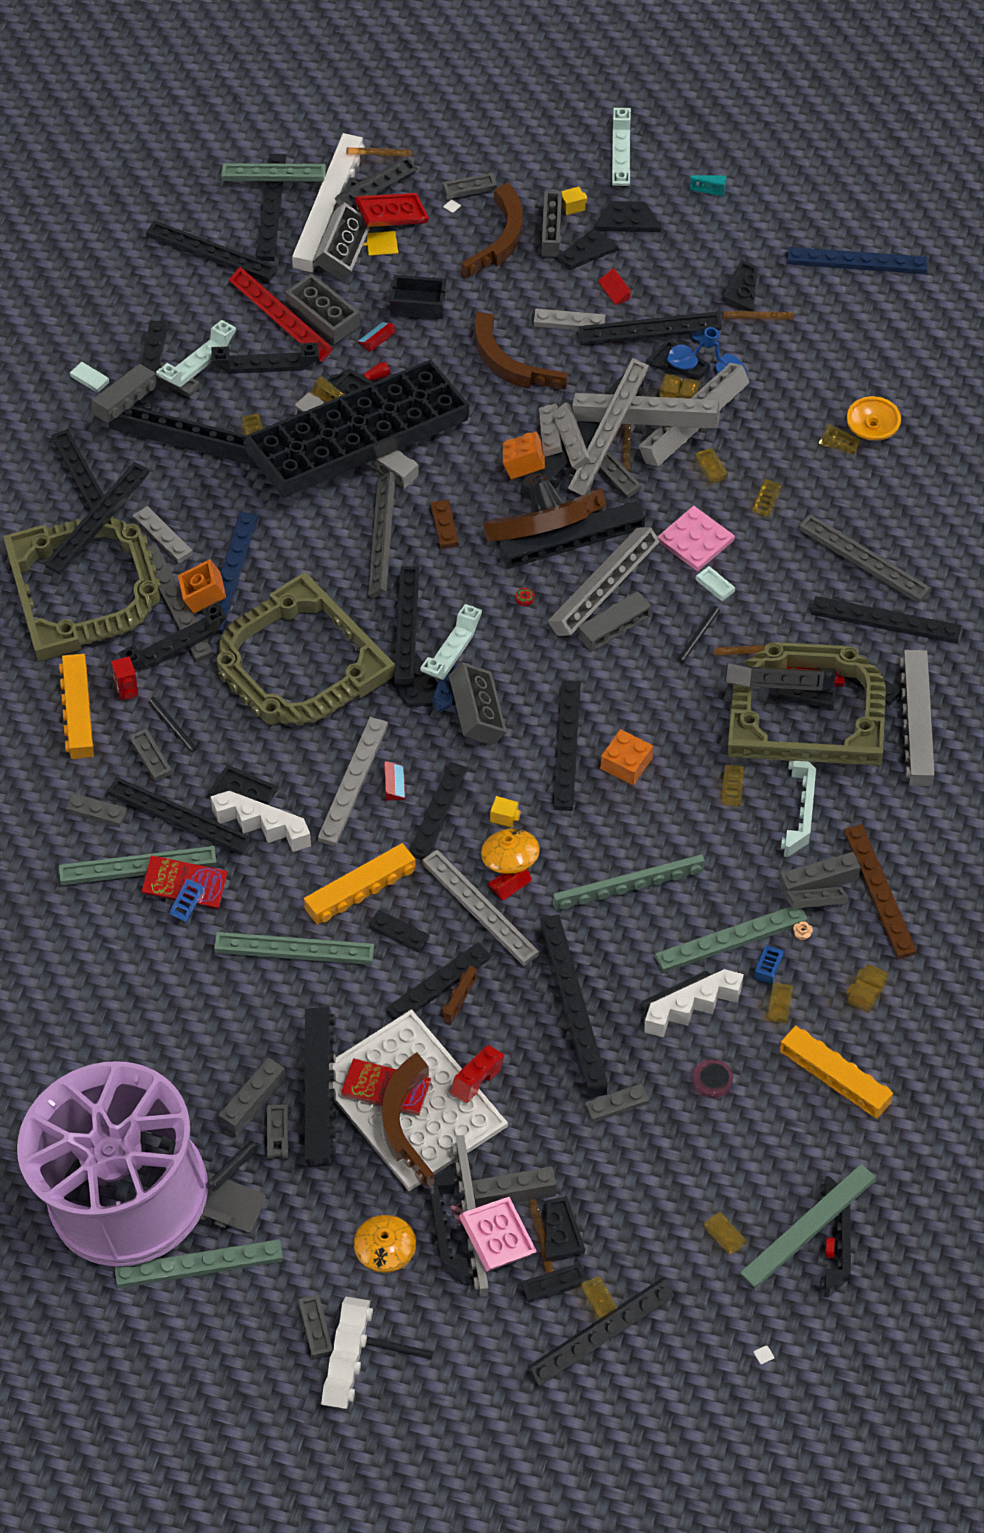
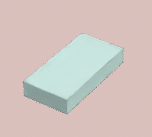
[70,362,109,393]
[696,566,735,601]

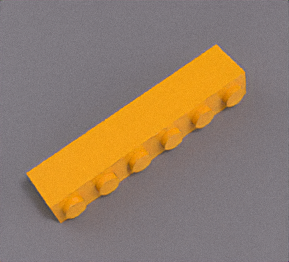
[59,654,94,759]
[304,843,416,925]
[780,1025,893,1119]

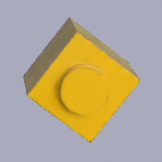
[561,187,587,215]
[490,796,521,828]

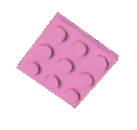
[657,506,735,572]
[459,1197,537,1272]

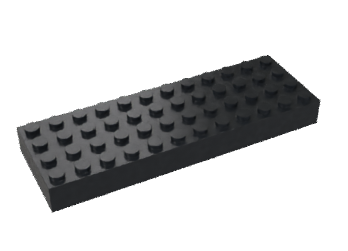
[245,359,470,498]

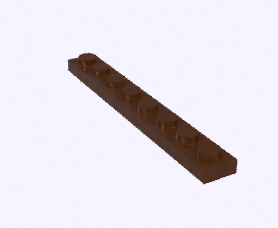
[844,824,917,960]

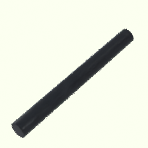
[677,606,720,663]
[148,697,197,753]
[366,1336,434,1360]

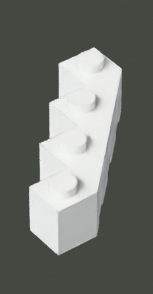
[211,791,311,852]
[644,969,744,1037]
[321,1297,373,1409]

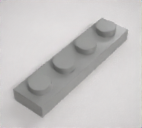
[534,309,606,330]
[552,403,590,470]
[539,404,562,457]
[133,506,193,564]

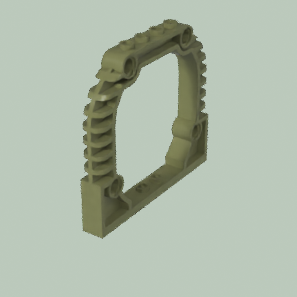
[3,516,161,662]
[217,572,395,725]
[728,642,886,766]

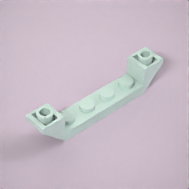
[612,108,631,186]
[156,320,236,387]
[420,604,482,680]
[781,760,816,857]

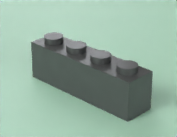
[542,191,562,257]
[92,364,156,423]
[578,591,651,652]
[779,852,861,901]
[219,1058,286,1137]
[472,1166,556,1208]

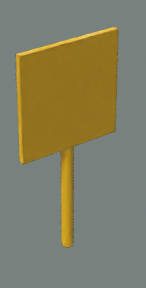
[362,231,398,256]

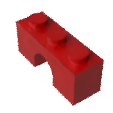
[450,1045,505,1103]

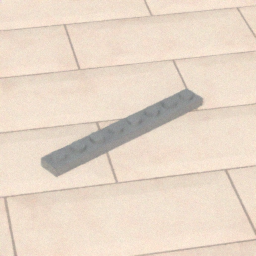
[568,358,649,495]
[318,717,388,847]
[422,850,539,966]
[452,1135,488,1297]

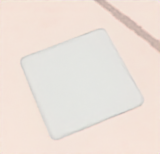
[443,200,461,213]
[754,1345,774,1364]

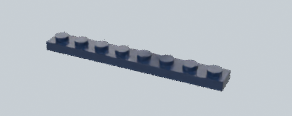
[787,247,928,274]
[216,512,258,634]

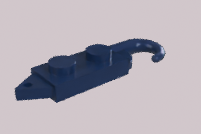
[431,665,457,713]

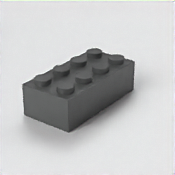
[313,202,370,280]
[286,273,360,344]
[449,663,507,745]

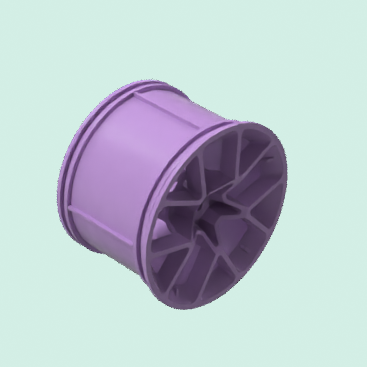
[17,1061,208,1266]

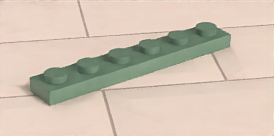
[221,163,326,181]

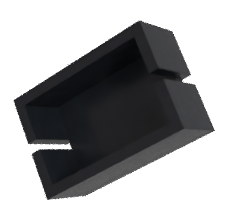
[390,275,447,319]

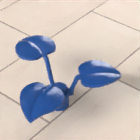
[667,327,747,374]

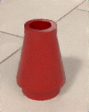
[363,361,391,381]

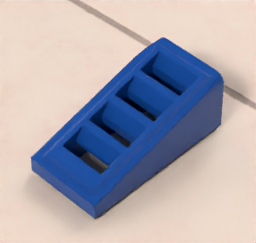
[169,878,205,922]
[754,945,784,985]

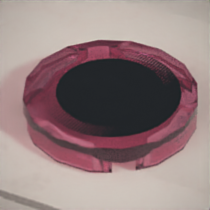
[693,1059,733,1098]

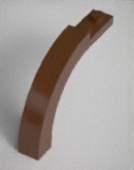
[461,182,523,279]
[475,312,568,390]
[483,488,606,541]
[382,1052,434,1188]

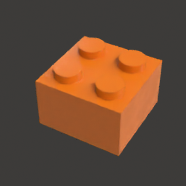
[503,431,545,480]
[178,559,226,613]
[600,729,653,786]

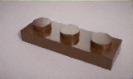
[431,499,459,549]
[442,966,477,1025]

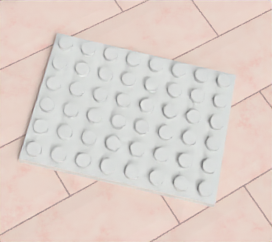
[333,1010,508,1191]

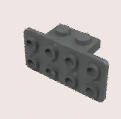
[200,1172,266,1232]

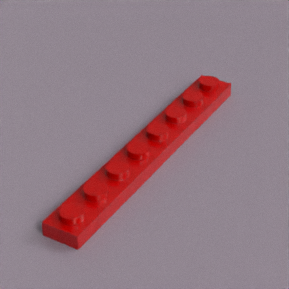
[229,267,334,362]

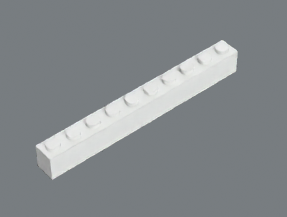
[292,133,365,273]

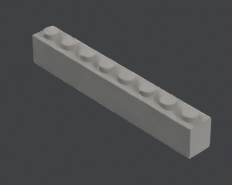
[639,363,750,466]
[295,393,418,489]
[573,393,720,429]
[548,527,660,636]
[900,650,934,786]

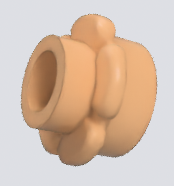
[793,921,813,940]

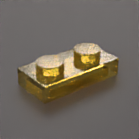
[695,448,728,484]
[768,983,793,1023]
[704,1212,747,1256]
[581,1275,617,1319]

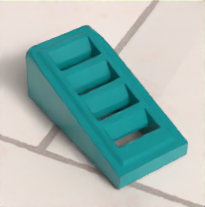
[690,175,727,196]

